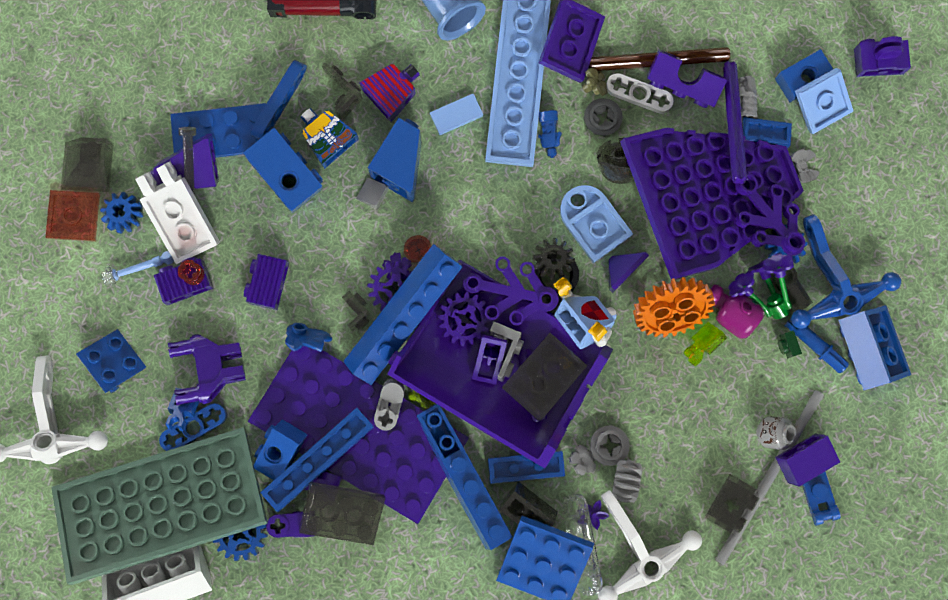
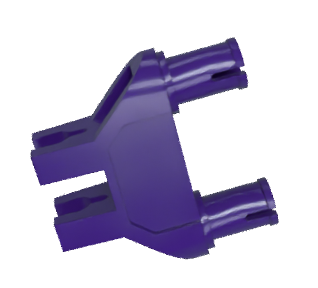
[168,334,246,406]

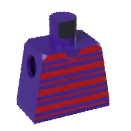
[359,64,420,123]

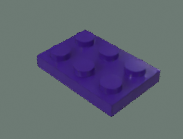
[538,0,605,83]

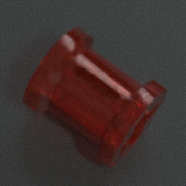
[178,260,205,285]

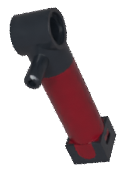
[267,0,377,20]

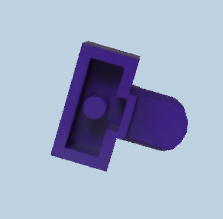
[854,36,911,77]

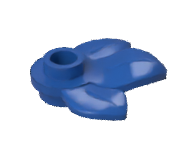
[285,323,332,352]

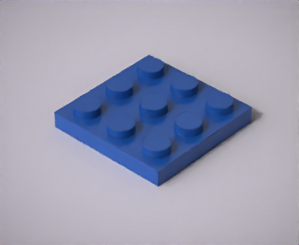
[496,516,594,600]

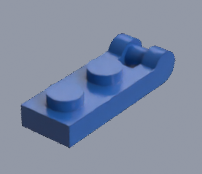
[802,471,841,526]

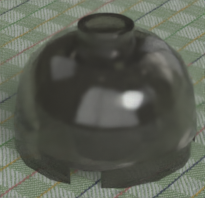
[597,137,634,184]

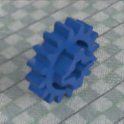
[213,524,268,561]

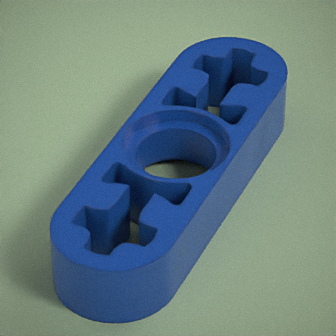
[159,404,227,451]

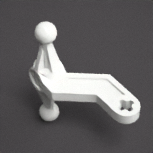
[0,355,108,464]
[598,490,702,600]

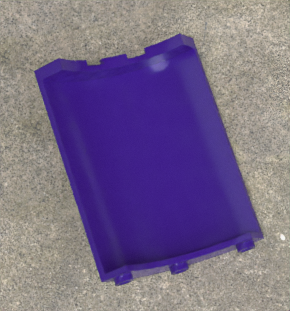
[387,260,613,468]

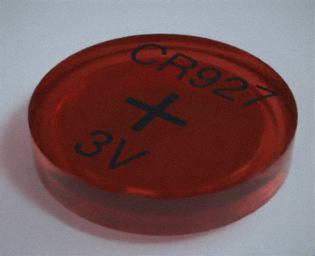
[404,235,431,264]

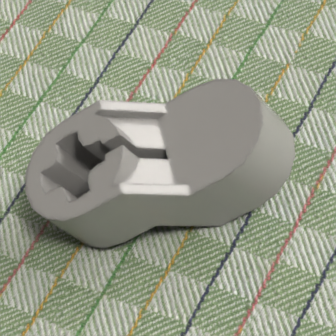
[374,378,405,431]

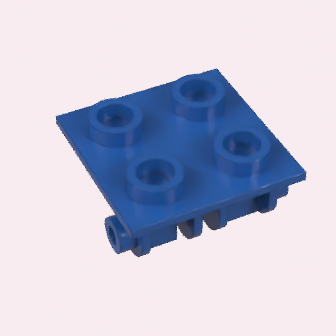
[76,329,146,393]

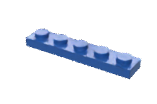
[260,408,374,512]

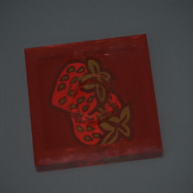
[45,190,100,242]

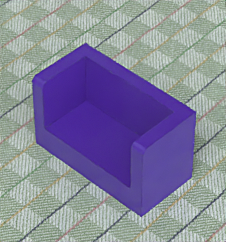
[775,433,840,487]

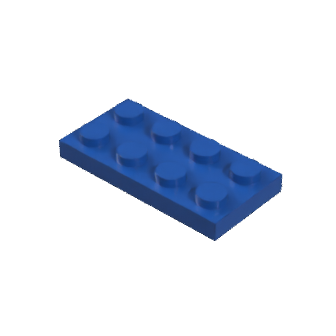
[170,103,266,158]

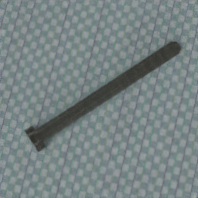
[179,127,197,195]

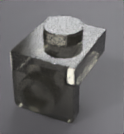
[342,291,371,331]

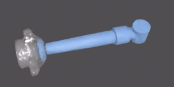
[101,251,174,288]

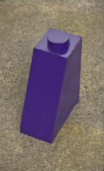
[151,134,219,189]

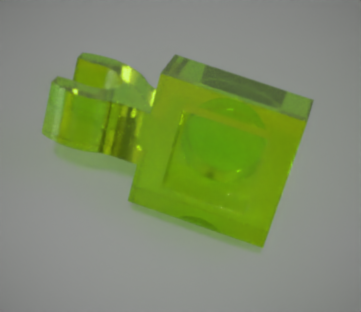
[683,322,727,366]

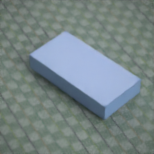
[430,94,483,135]

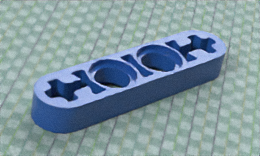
[251,60,307,139]

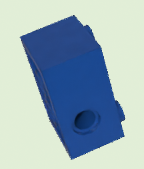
[243,128,323,214]

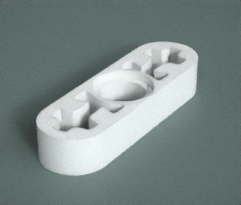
[606,73,674,114]

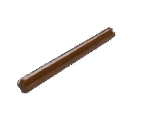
[588,47,730,71]

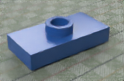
[742,117,792,149]

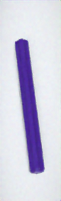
[723,61,747,184]

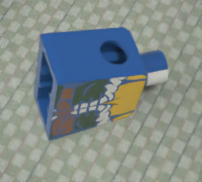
[301,108,359,169]

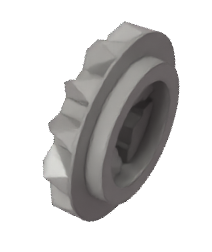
[589,426,629,466]

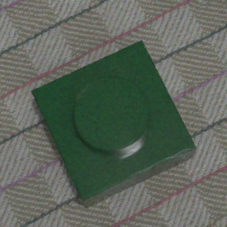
[778,330,802,359]

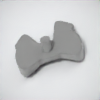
[790,149,819,183]

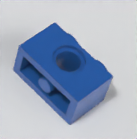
[775,49,833,103]
[253,419,308,481]

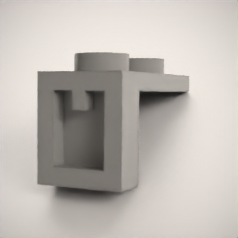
[490,322,524,382]

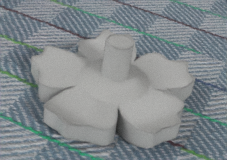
[568,445,596,476]

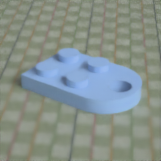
[560,185,633,264]

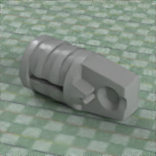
[738,76,757,120]

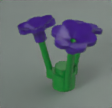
[728,253,794,320]

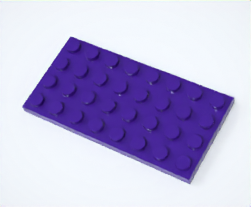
[248,346,469,524]

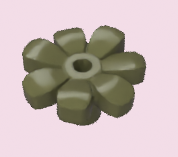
[582,67,608,96]

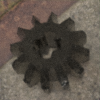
[532,238,575,280]

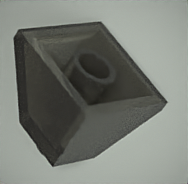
[61,137,114,192]

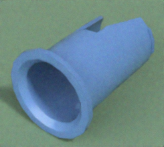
[422,0,486,41]

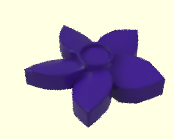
[580,500,609,530]

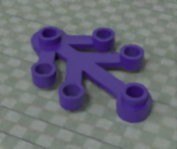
[735,174,805,256]
[463,256,559,326]

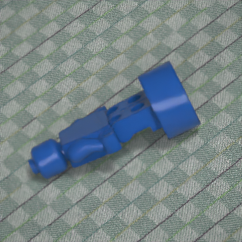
[538,110,562,158]

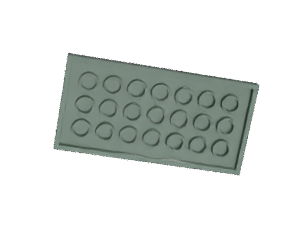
[51,427,268,585]

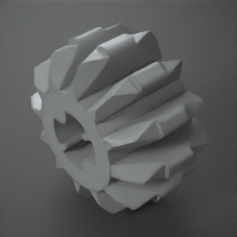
[612,460,642,503]

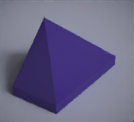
[608,252,649,293]

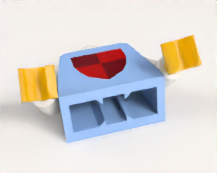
[553,277,617,349]

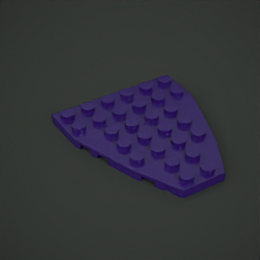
[620,128,804,280]

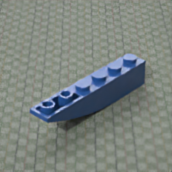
[416,404,513,550]

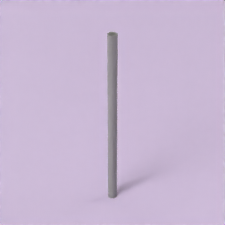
[715,390,824,566]

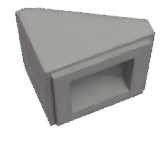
[356,178,389,210]

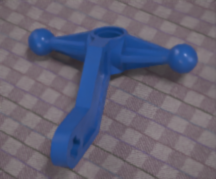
[791,214,902,329]

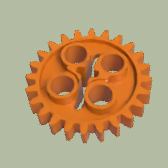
[633,277,715,338]

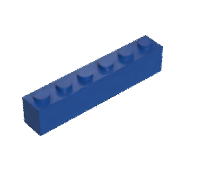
[343,244,462,385]

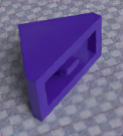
[472,335,507,385]

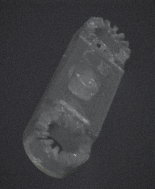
[562,494,603,596]

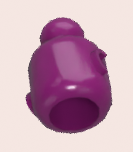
[711,284,765,339]

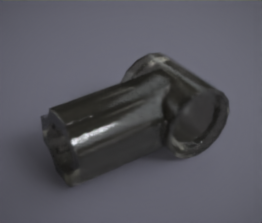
[770,267,813,313]

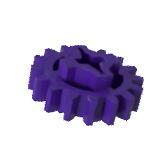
[367,261,413,311]
[436,292,491,346]

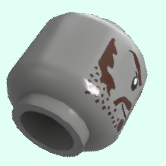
[756,416,796,450]

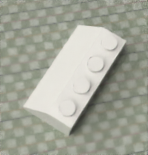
[102,545,212,600]

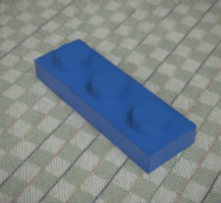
[488,451,565,484]

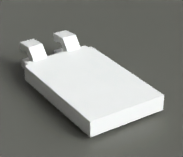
[135,161,220,264]

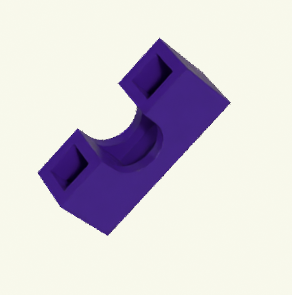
[647,49,727,108]

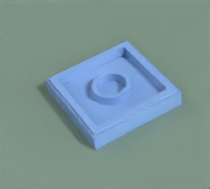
[795,68,853,134]

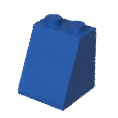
[368,118,422,202]

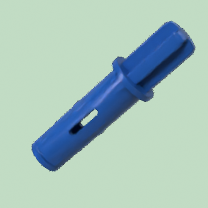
[784,318,849,373]

